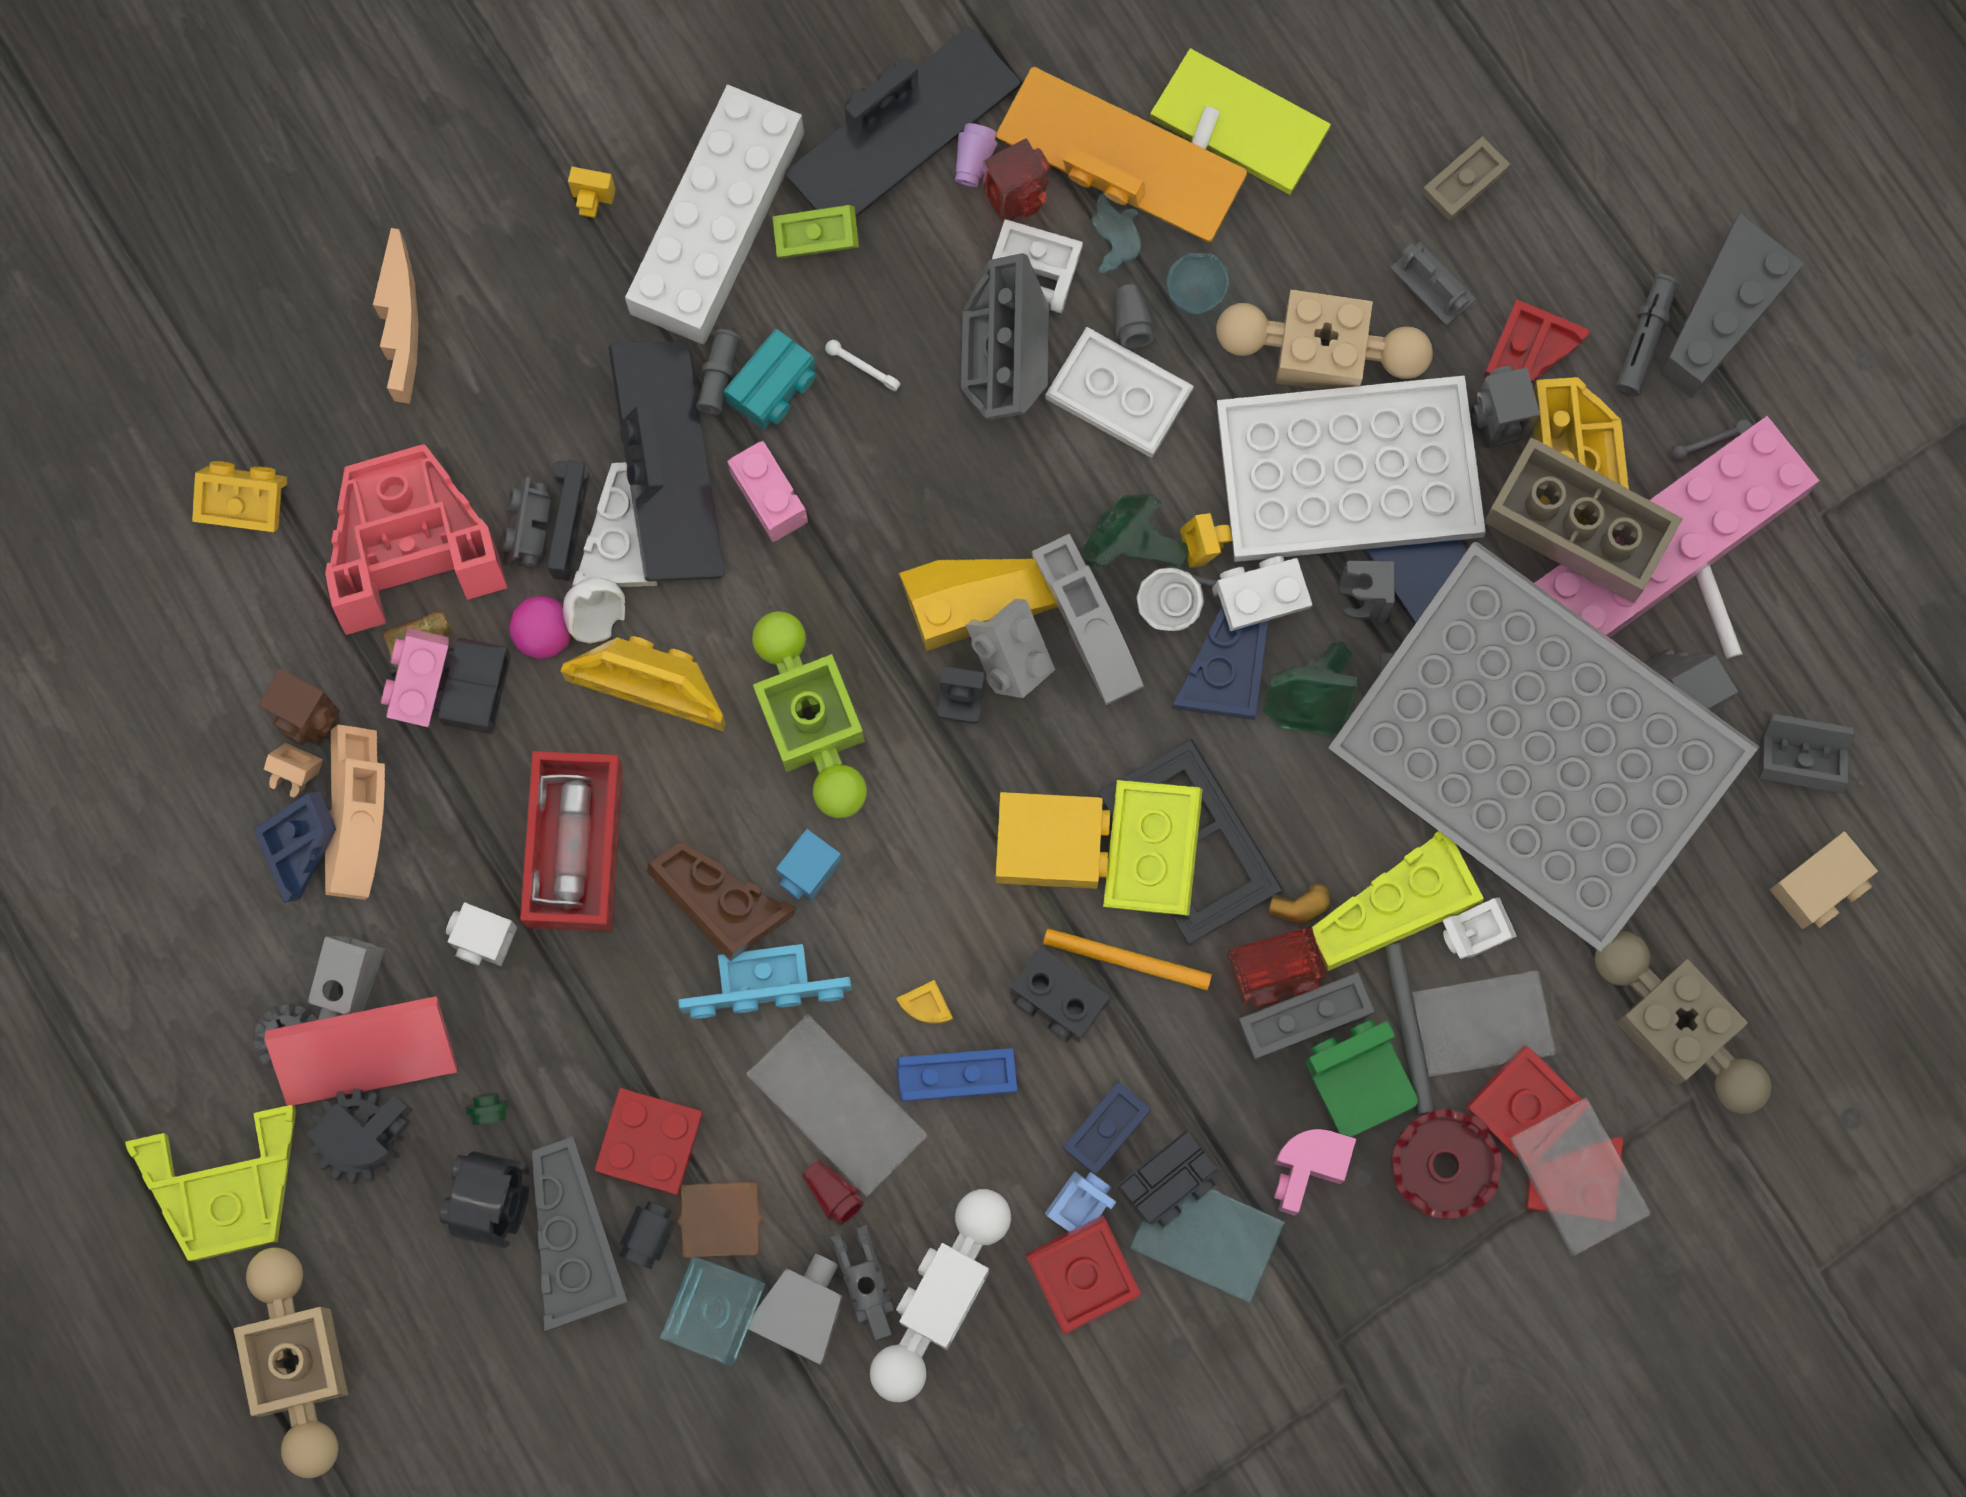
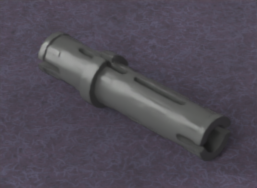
[1615,274,1680,396]

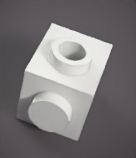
[446,902,517,966]

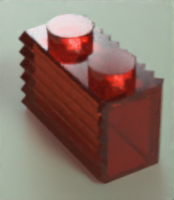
[1227,926,1327,1008]

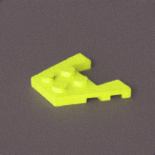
[125,1105,296,1262]

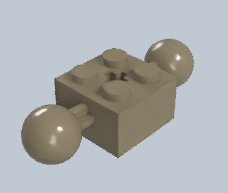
[1594,931,1771,1114]

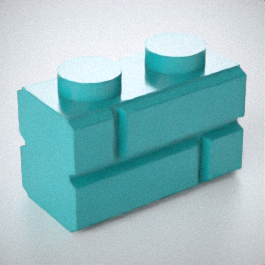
[724,329,816,430]

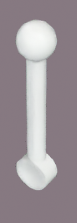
[825,340,900,391]

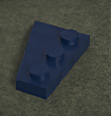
[1172,606,1268,720]

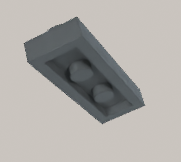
[1238,973,1375,1061]

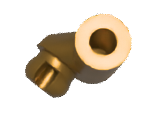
[1268,884,1330,924]

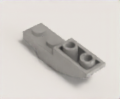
[1032,534,1144,705]

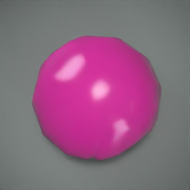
[509,595,571,660]

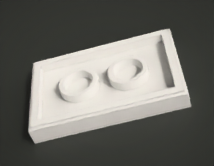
[1045,327,1194,458]

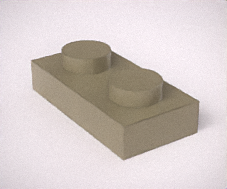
[1422,136,1511,222]

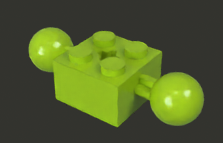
[752,611,867,818]

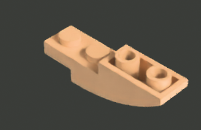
[325,724,385,900]

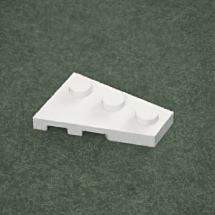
[572,462,657,587]

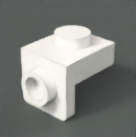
[1443,898,1517,959]

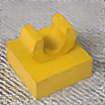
[568,166,616,218]
[1179,513,1233,568]

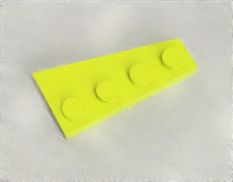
[1310,831,1484,971]

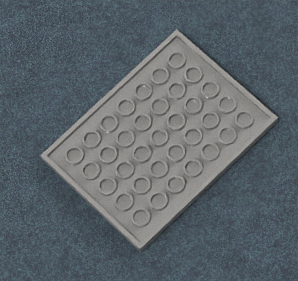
[1329,542,1759,952]

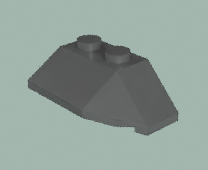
[961,253,1049,420]

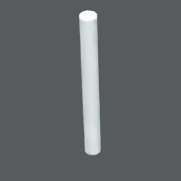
[1696,565,1742,659]

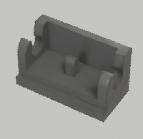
[1339,561,1394,624]

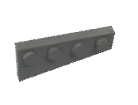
[532,1136,629,1332]

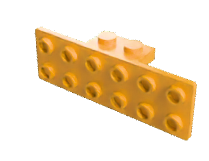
[996,67,1247,243]

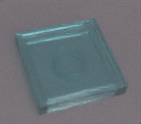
[660,1256,765,1367]

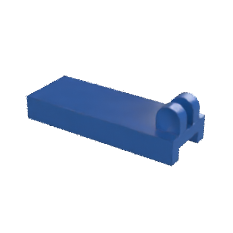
[896,1048,1017,1102]

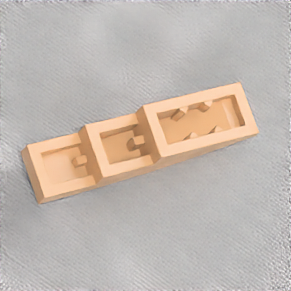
[373,228,419,404]

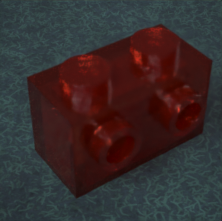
[983,138,1050,223]

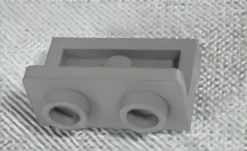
[966,599,1055,698]

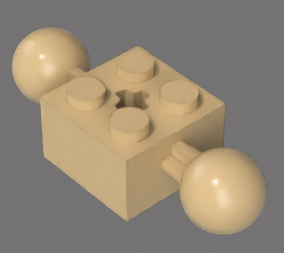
[1216,290,1433,390]
[234,1247,348,1478]

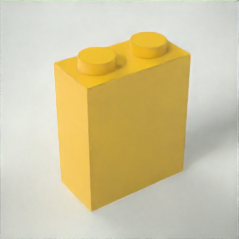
[996,792,1110,889]

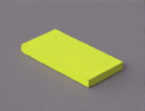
[1150,48,1331,195]

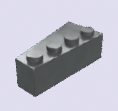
[1660,213,1805,398]

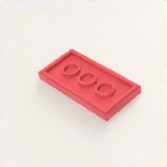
[265,996,457,1106]

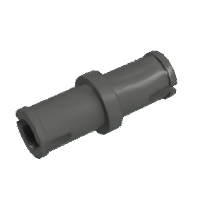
[696,329,740,415]

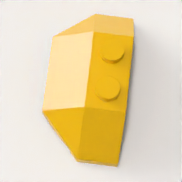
[1533,377,1629,525]
[560,636,726,732]

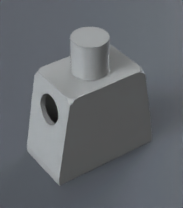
[308,936,385,1020]
[745,1253,843,1365]

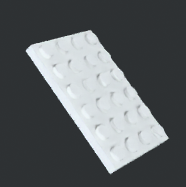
[1217,376,1486,562]

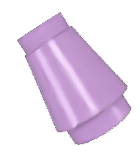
[955,123,998,187]

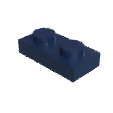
[1062,1081,1151,1175]

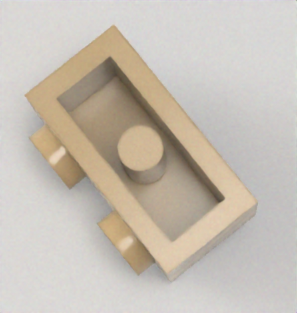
[1769,831,1878,930]

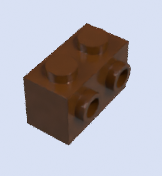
[258,668,340,747]

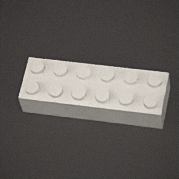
[625,84,804,345]

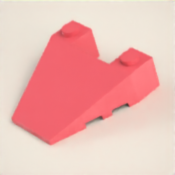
[325,444,507,635]

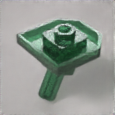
[1081,494,1189,567]
[1263,641,1358,737]

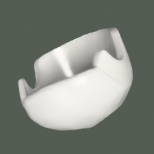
[1136,568,1204,631]
[562,577,625,644]

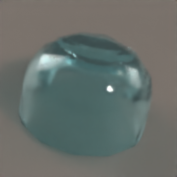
[1166,253,1230,315]

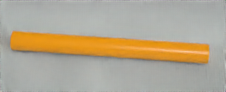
[1043,928,1212,990]

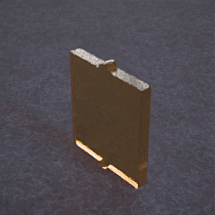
[678,1182,763,1258]

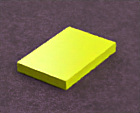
[1103,780,1203,916]

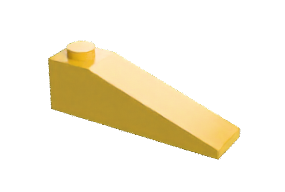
[899,559,1058,651]

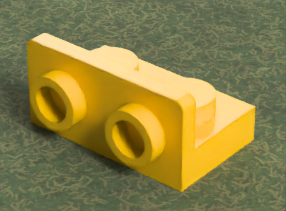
[192,461,287,532]

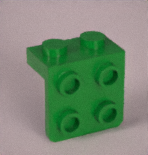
[1305,1019,1418,1137]

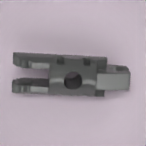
[830,1225,895,1341]

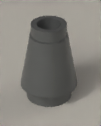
[1115,284,1156,349]

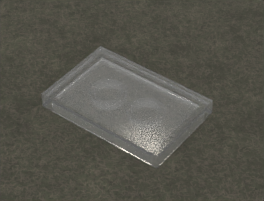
[1411,970,1556,1078]
[1509,1097,1651,1256]

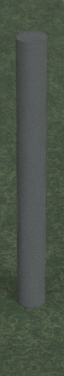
[1384,943,1435,1115]

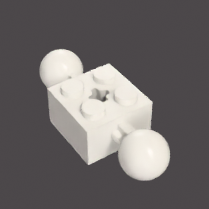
[870,1189,1011,1402]

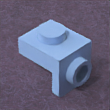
[1045,1171,1116,1232]

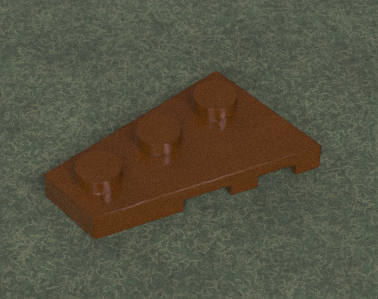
[647,841,796,961]

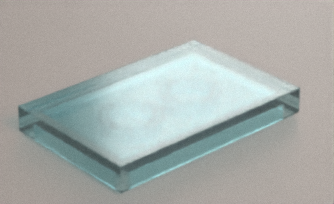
[1130,1189,1284,1303]

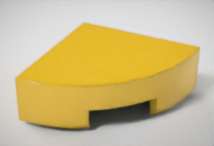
[896,980,953,1024]

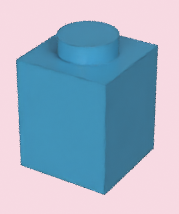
[776,829,843,901]

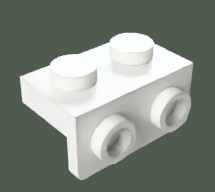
[1212,556,1312,631]

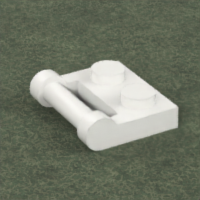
[992,219,1083,314]

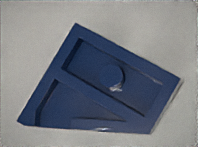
[254,791,336,903]

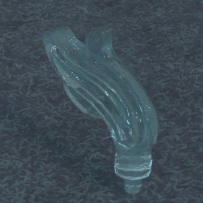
[1092,193,1141,273]

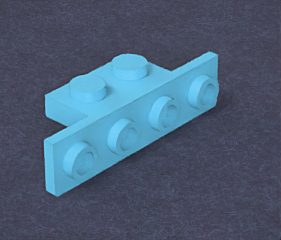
[678,944,852,1019]

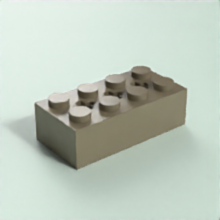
[1484,437,1683,603]

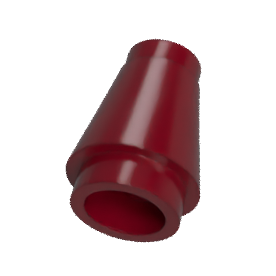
[802,1160,864,1225]

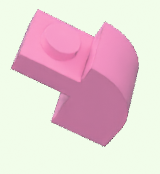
[1274,1129,1356,1216]

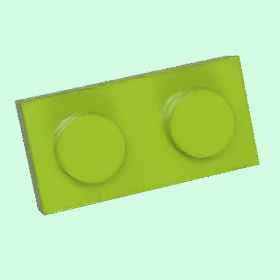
[772,205,859,259]

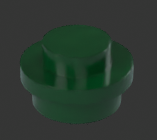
[465,1093,509,1125]

